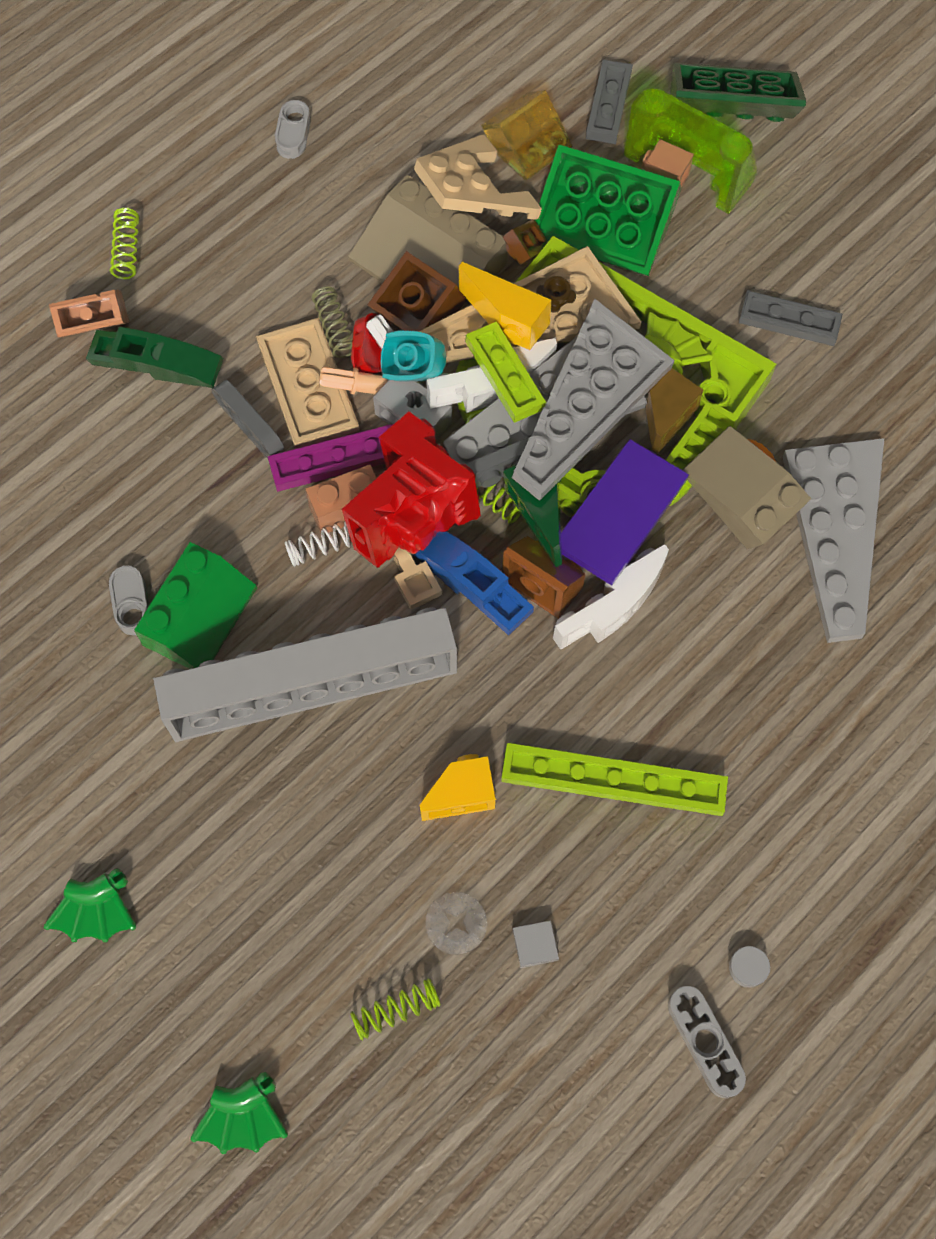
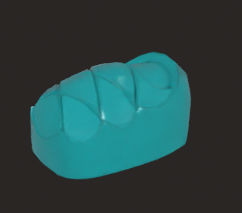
[381,331,446,382]

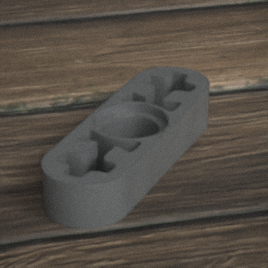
[211,379,284,458]

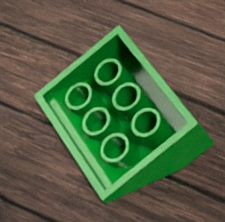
[535,145,681,277]

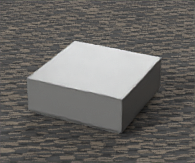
[513,920,559,968]

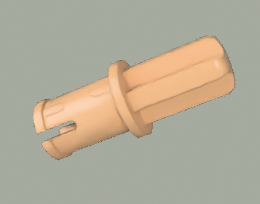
[319,366,387,395]

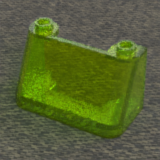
[624,88,757,214]

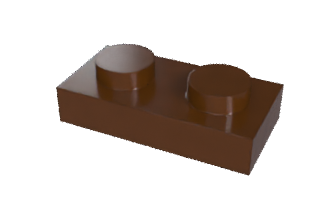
[502,219,548,265]

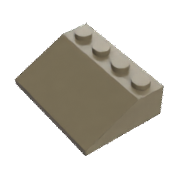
[348,174,508,312]

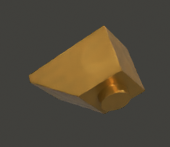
[645,368,703,454]

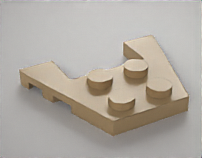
[414,135,542,220]

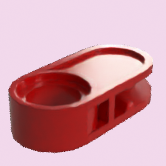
[351,313,382,374]

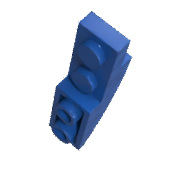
[413,531,534,636]

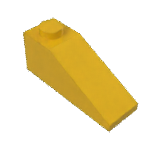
[459,262,551,350]

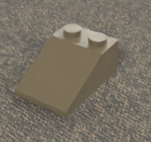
[682,426,811,549]

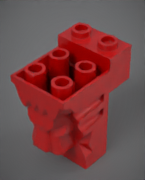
[341,411,481,568]

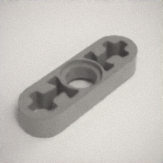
[668,986,746,1098]

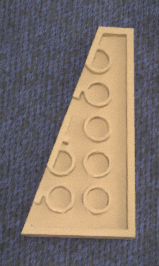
[419,246,641,363]

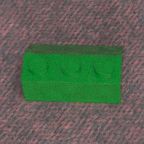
[134,542,257,669]

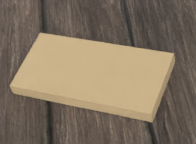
[256,318,360,449]

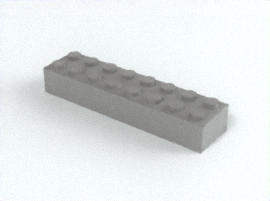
[153,608,457,742]

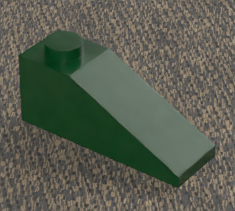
[503,465,562,567]

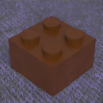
[367,251,467,332]

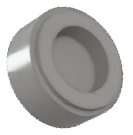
[729,946,770,988]

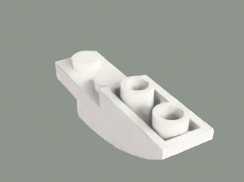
[426,338,557,413]
[553,544,669,649]

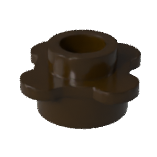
[536,276,576,313]

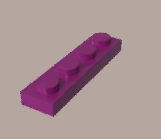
[267,424,393,492]

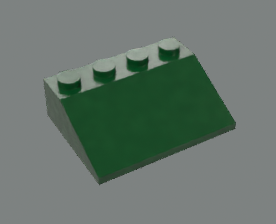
[669,63,806,122]

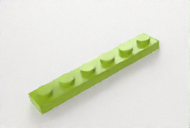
[501,743,728,816]

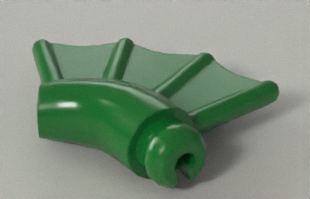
[44,868,136,943]
[191,1072,288,1154]

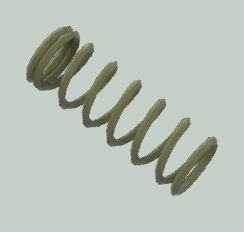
[311,286,353,358]

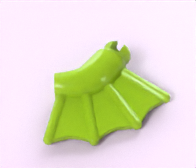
[645,312,713,375]

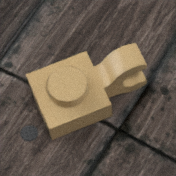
[393,548,442,610]

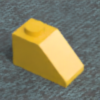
[420,754,496,821]

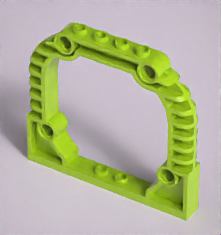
[456,236,776,517]

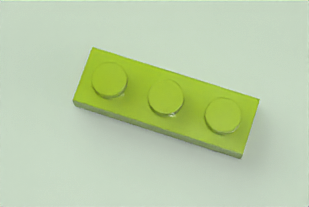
[465,321,546,423]

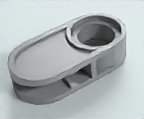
[275,100,310,159]
[109,566,149,635]

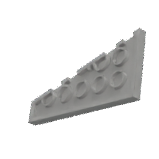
[512,299,675,500]
[782,438,884,643]

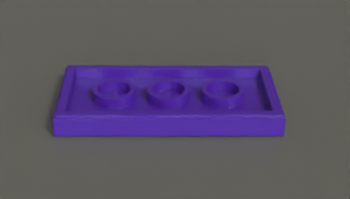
[561,439,689,586]

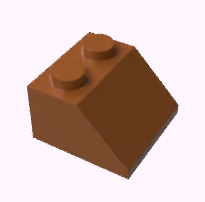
[502,536,585,619]

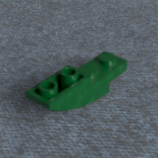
[86,327,223,388]

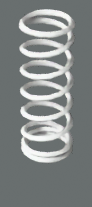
[285,522,351,567]

